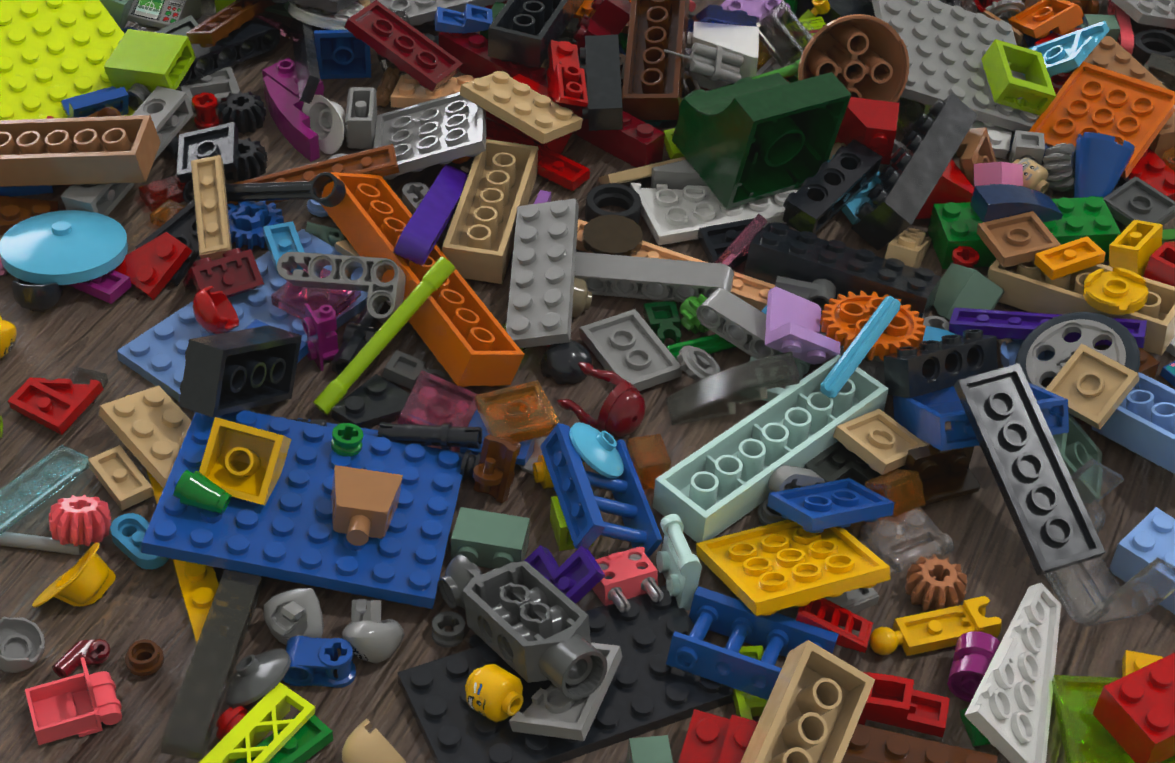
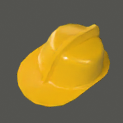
[32,542,116,608]

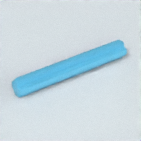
[820,296,901,398]

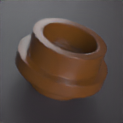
[125,639,164,676]

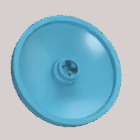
[0,210,128,285]

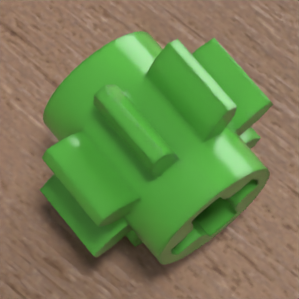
[680,294,709,334]

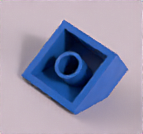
[314,30,372,79]

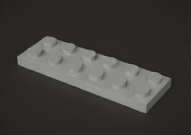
[506,198,579,348]

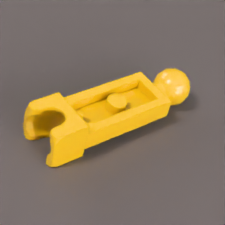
[869,596,1002,656]

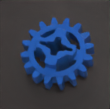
[227,201,284,250]

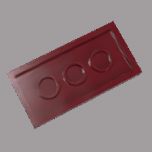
[344,0,463,92]

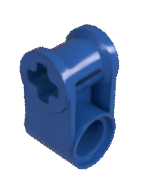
[282,636,356,688]

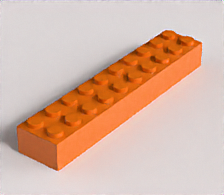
[320,172,525,387]

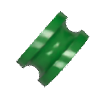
[331,423,364,456]

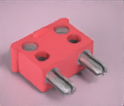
[592,546,664,612]

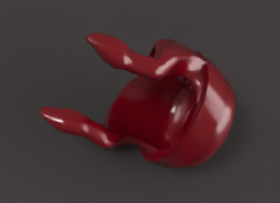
[557,362,646,437]

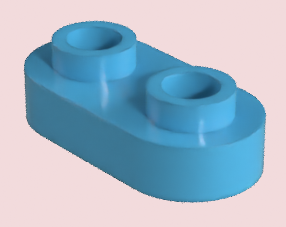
[110,513,169,569]

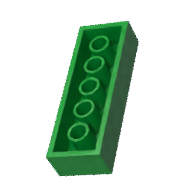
[927,196,1121,269]

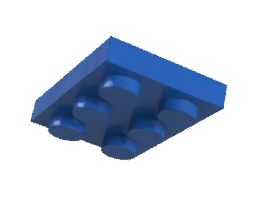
[767,478,895,533]

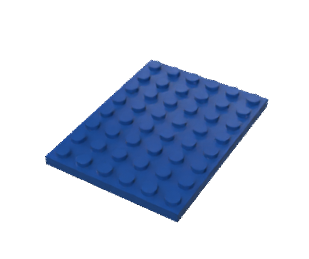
[141,410,464,609]

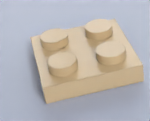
[1045,344,1140,430]
[833,409,927,475]

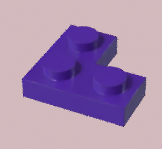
[524,545,605,604]

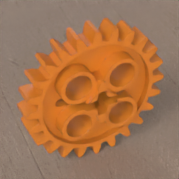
[820,291,926,361]

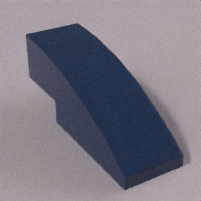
[970,184,1063,222]

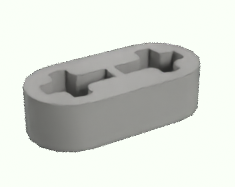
[768,465,826,492]

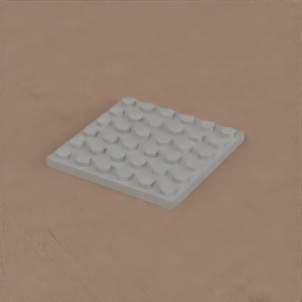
[872,0,1040,131]

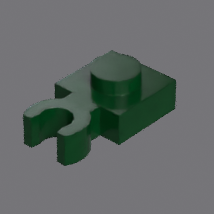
[643,301,681,344]

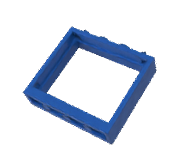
[893,382,1069,451]

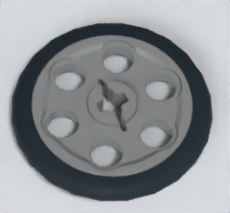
[1015,312,1140,417]

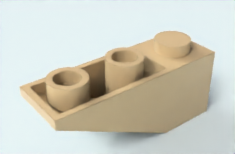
[884,228,932,268]

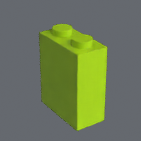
[104,29,196,93]

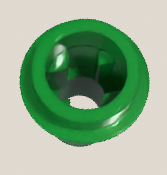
[173,470,232,515]

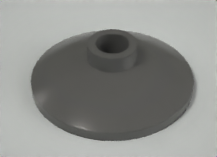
[223,649,291,707]

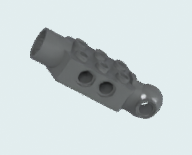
[438,554,607,700]

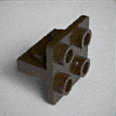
[899,445,980,506]

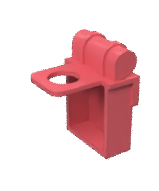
[25,657,122,745]

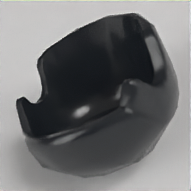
[12,278,63,311]
[540,340,592,384]

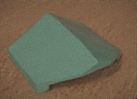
[934,263,1004,321]

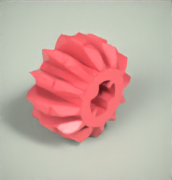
[49,494,111,547]

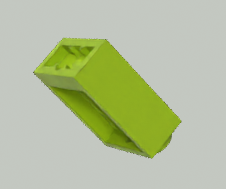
[981,39,1056,115]

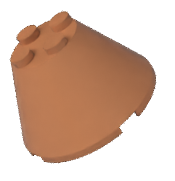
[798,14,909,102]

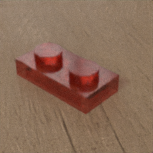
[138,175,187,212]

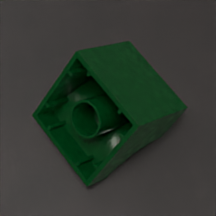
[672,72,852,209]

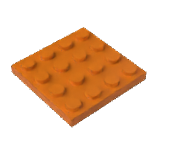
[1028,61,1175,179]

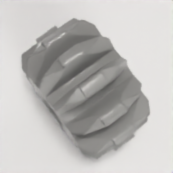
[1043,143,1076,192]

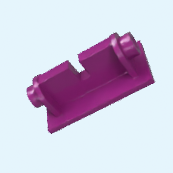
[302,303,339,371]

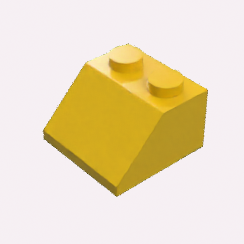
[199,417,291,506]

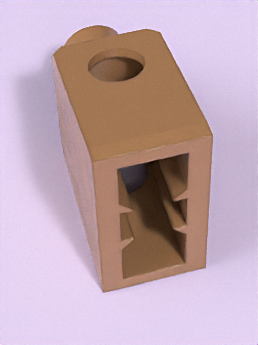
[331,465,403,546]

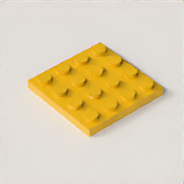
[696,519,890,616]

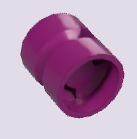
[947,631,1001,702]

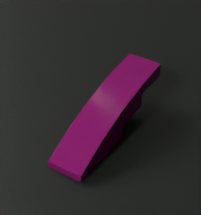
[263,76,320,162]

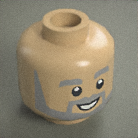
[1012,158,1049,194]

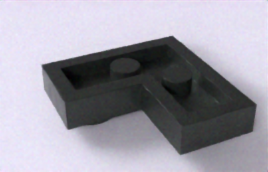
[804,441,900,494]

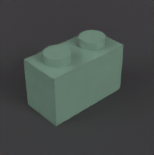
[451,507,530,569]

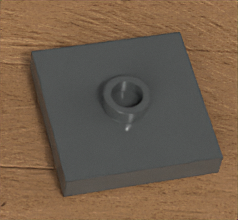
[1103,176,1175,226]

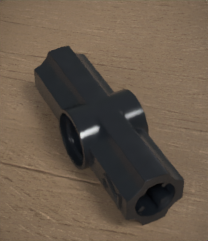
[332,301,391,375]

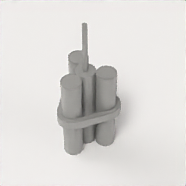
[664,42,744,84]

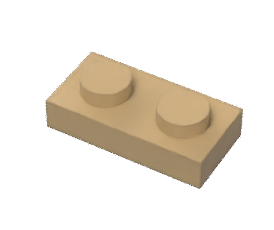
[88,445,154,511]

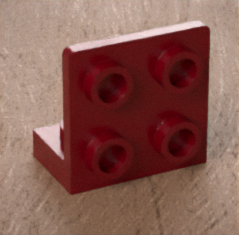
[183,248,264,298]

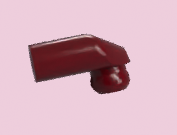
[52,639,110,678]

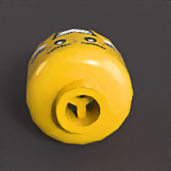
[465,664,523,722]

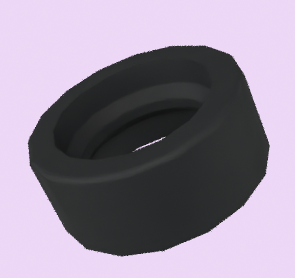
[1132,29,1175,73]
[585,183,642,224]

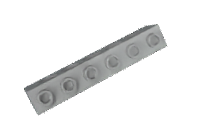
[61,86,194,216]

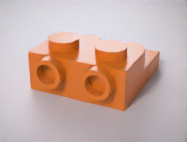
[1008,0,1084,39]

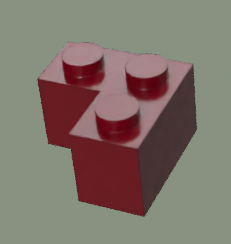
[573,0,631,55]

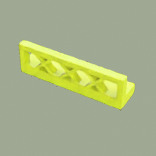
[199,682,316,763]

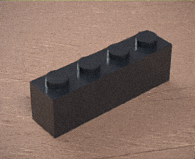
[580,35,623,131]

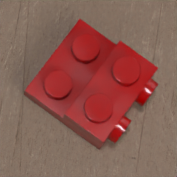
[678,709,758,763]

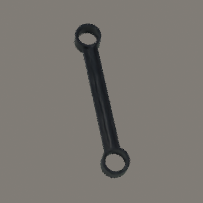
[183,172,346,207]

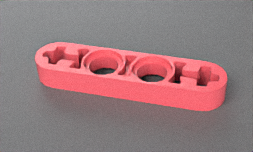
[1107,0,1134,55]

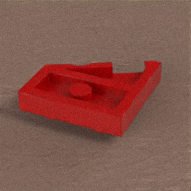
[114,232,192,300]
[8,377,104,435]

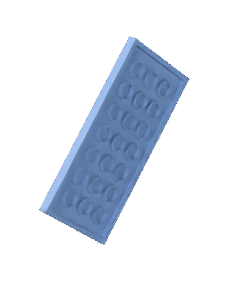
[117,229,368,413]

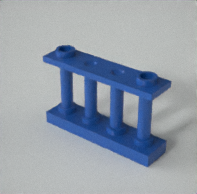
[540,423,663,558]
[666,586,839,700]

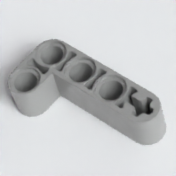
[277,252,406,324]

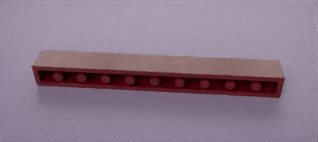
[438,32,665,168]

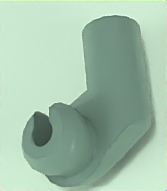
[305,222,345,248]

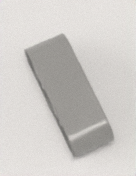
[696,289,780,362]

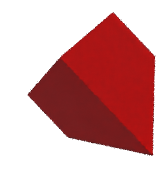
[915,159,974,219]

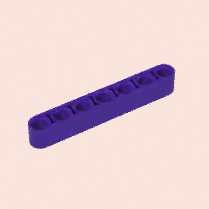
[393,164,469,266]

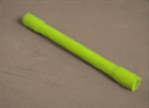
[312,256,456,415]

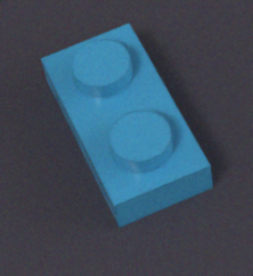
[263,221,304,274]

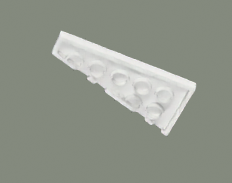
[630,183,798,246]
[965,583,1061,763]

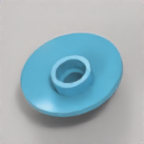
[569,422,624,479]

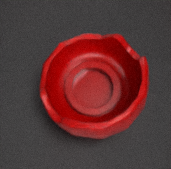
[193,286,239,334]

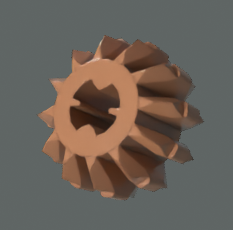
[905,554,967,612]

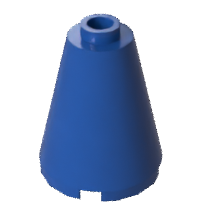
[1074,132,1135,198]

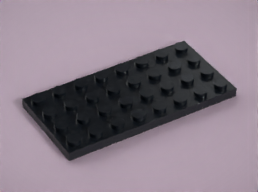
[397,585,734,763]

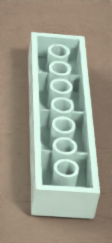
[653,354,889,543]

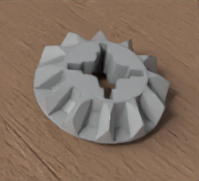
[986,0,1026,23]
[677,346,722,389]

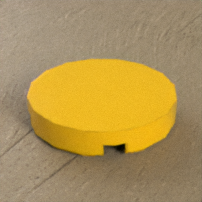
[1083,268,1148,315]

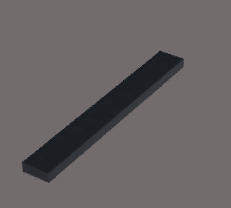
[291,18,320,104]

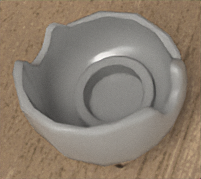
[0,617,45,673]

